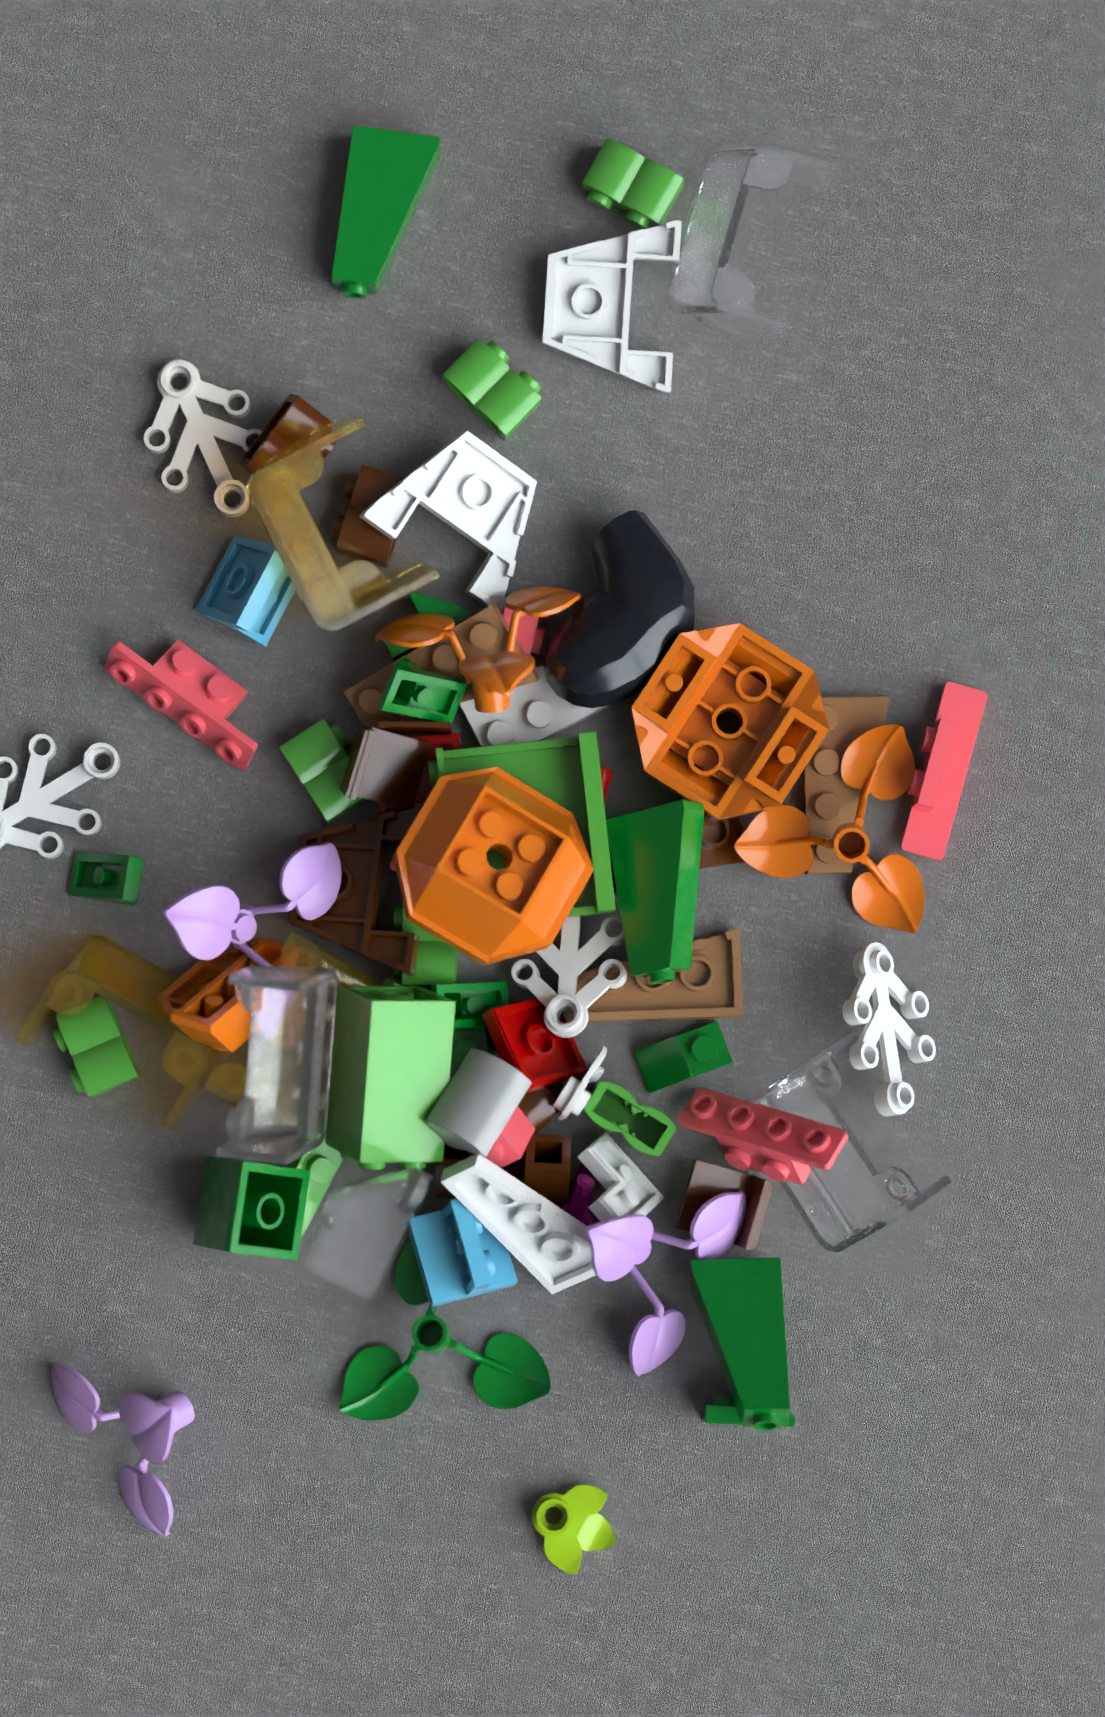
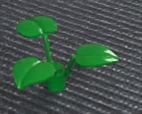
[339,1238,551,1421]

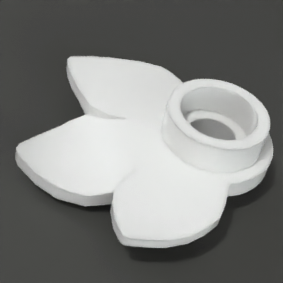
[553,1045,607,1120]

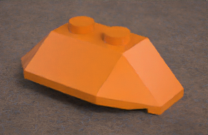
[155,938,300,1053]

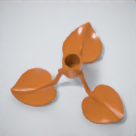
[375,586,581,713]
[735,724,925,933]

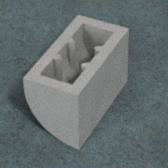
[425,1048,532,1157]

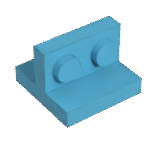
[195,534,306,647]
[406,1199,518,1307]

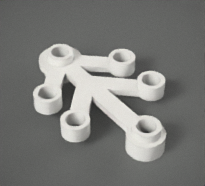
[144,359,262,517]
[0,734,120,859]
[511,916,627,1038]
[842,942,936,1117]

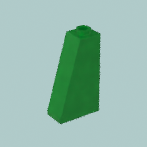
[331,125,441,299]
[606,800,704,984]
[690,1257,790,1431]

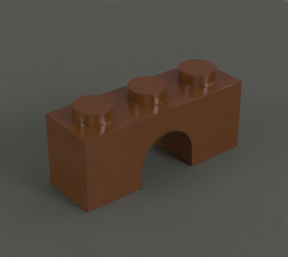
[434,1134,571,1204]

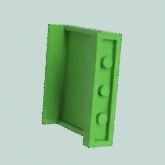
[428,732,616,918]

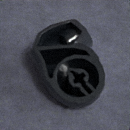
[543,510,695,709]

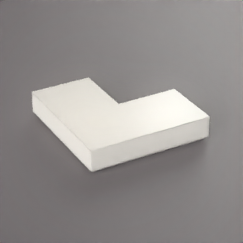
[577,1132,664,1222]

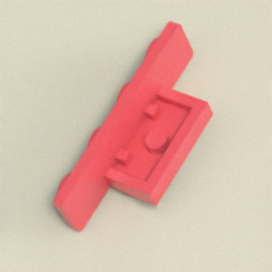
[104,640,258,771]
[900,682,988,861]
[678,1087,848,1185]

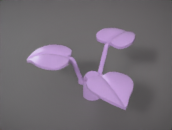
[162,842,342,1049]
[585,1190,746,1376]
[51,1362,195,1536]

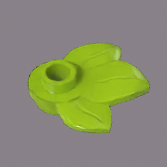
[531,1484,616,1575]

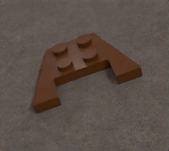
[287,803,423,976]

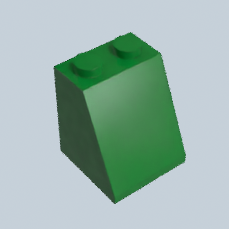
[193,1156,311,1260]

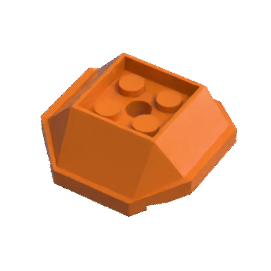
[631,623,830,820]
[393,767,594,966]

